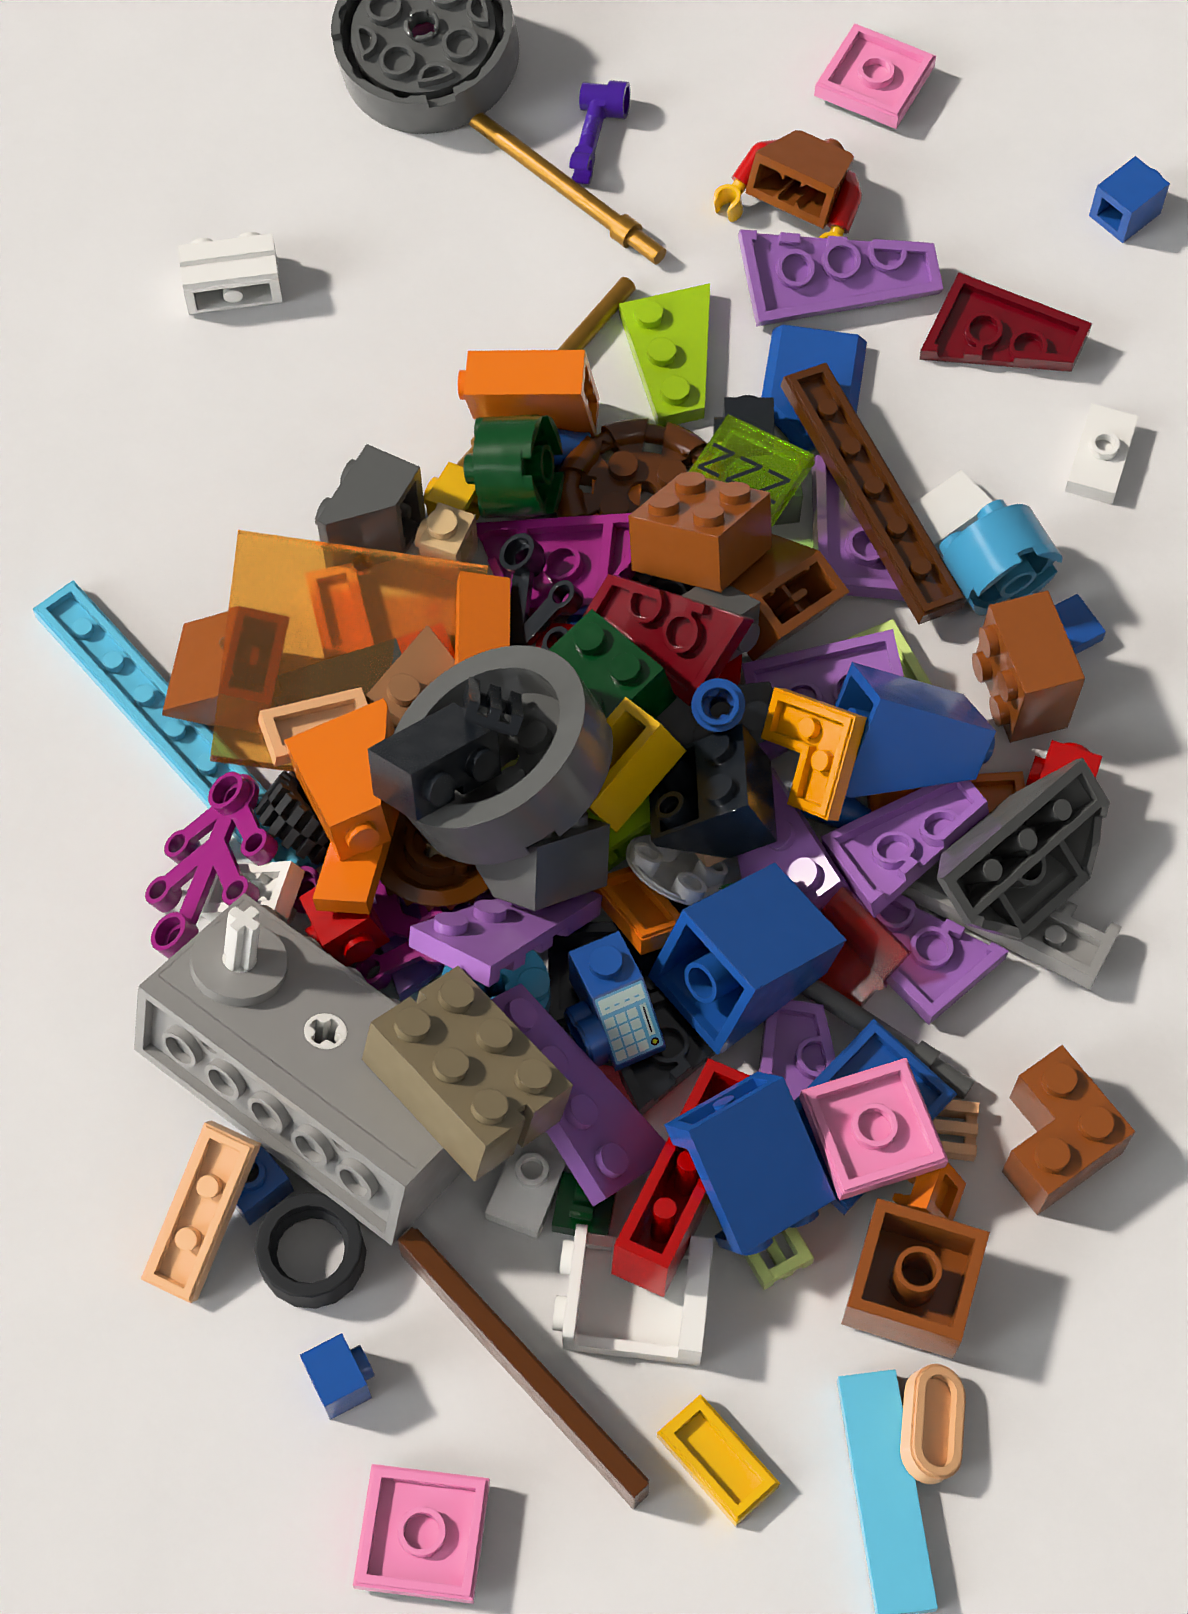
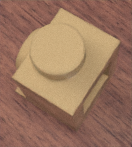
[412,502,478,586]

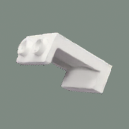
[552,1224,714,1366]

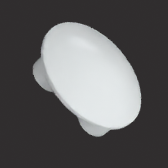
[626,835,728,905]

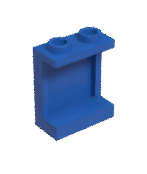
[664,1071,836,1256]

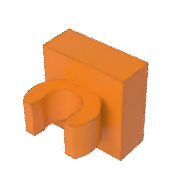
[892,1162,966,1221]

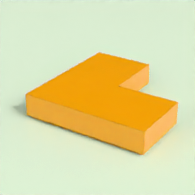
[761,687,867,821]

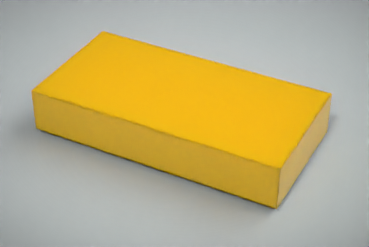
[657,1394,780,1527]

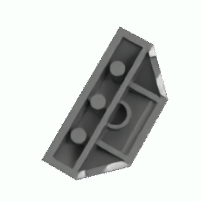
[937,758,1110,940]

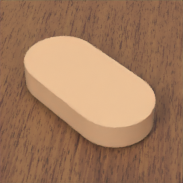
[900,1364,966,1484]

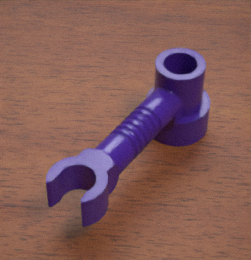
[569,80,631,184]

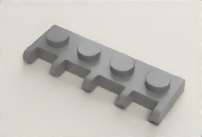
[901,860,1122,989]

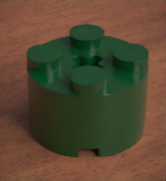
[463,414,564,518]

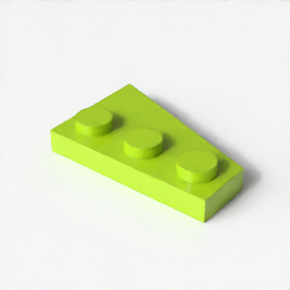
[619,283,710,426]

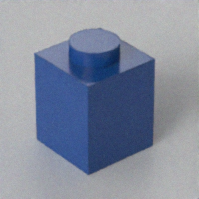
[1089,156,1170,243]

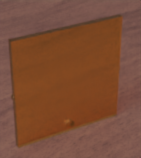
[210,530,488,772]

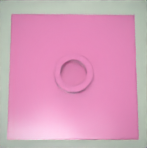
[814,24,936,129]
[799,1058,949,1201]
[353,1464,490,1604]

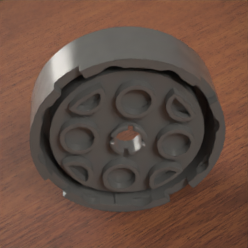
[331,0,519,134]
[393,645,613,865]

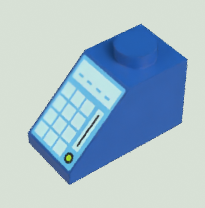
[569,931,666,1072]

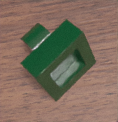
[552,1172,617,1236]

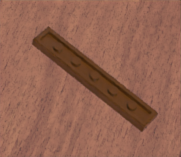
[780,363,966,625]
[397,1227,649,1509]

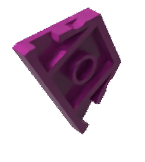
[476,513,636,618]

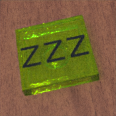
[689,414,815,528]

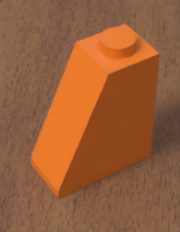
[458,350,600,438]
[284,698,395,861]

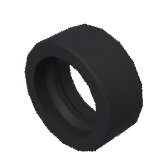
[254,1192,367,1309]

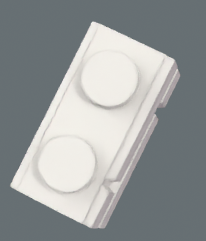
[178,232,283,314]

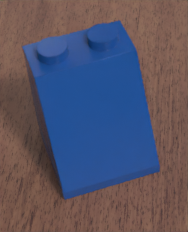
[834,662,996,798]
[648,862,846,1055]

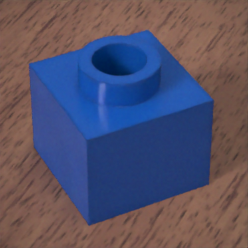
[235,1146,294,1226]
[300,1333,375,1420]

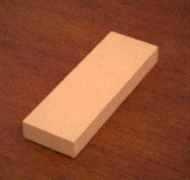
[141,1120,261,1303]

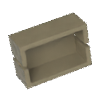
[362,966,573,1182]

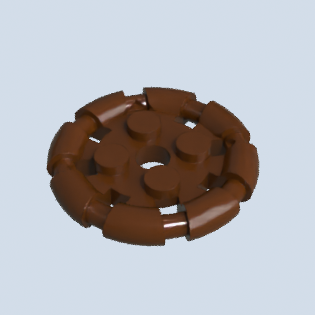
[555,418,729,518]

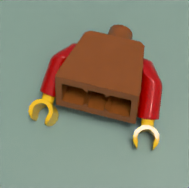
[714,130,862,238]

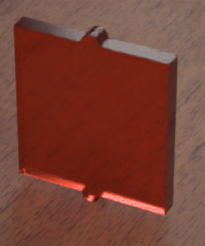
[819,887,912,1007]

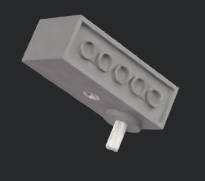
[134,893,463,1246]

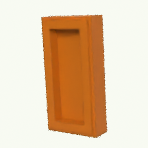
[594,866,680,955]

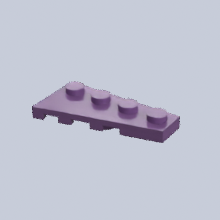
[738,229,944,327]
[409,891,602,987]
[491,983,666,1206]

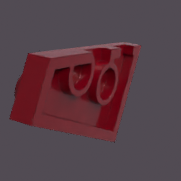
[920,272,1092,372]
[582,574,755,706]

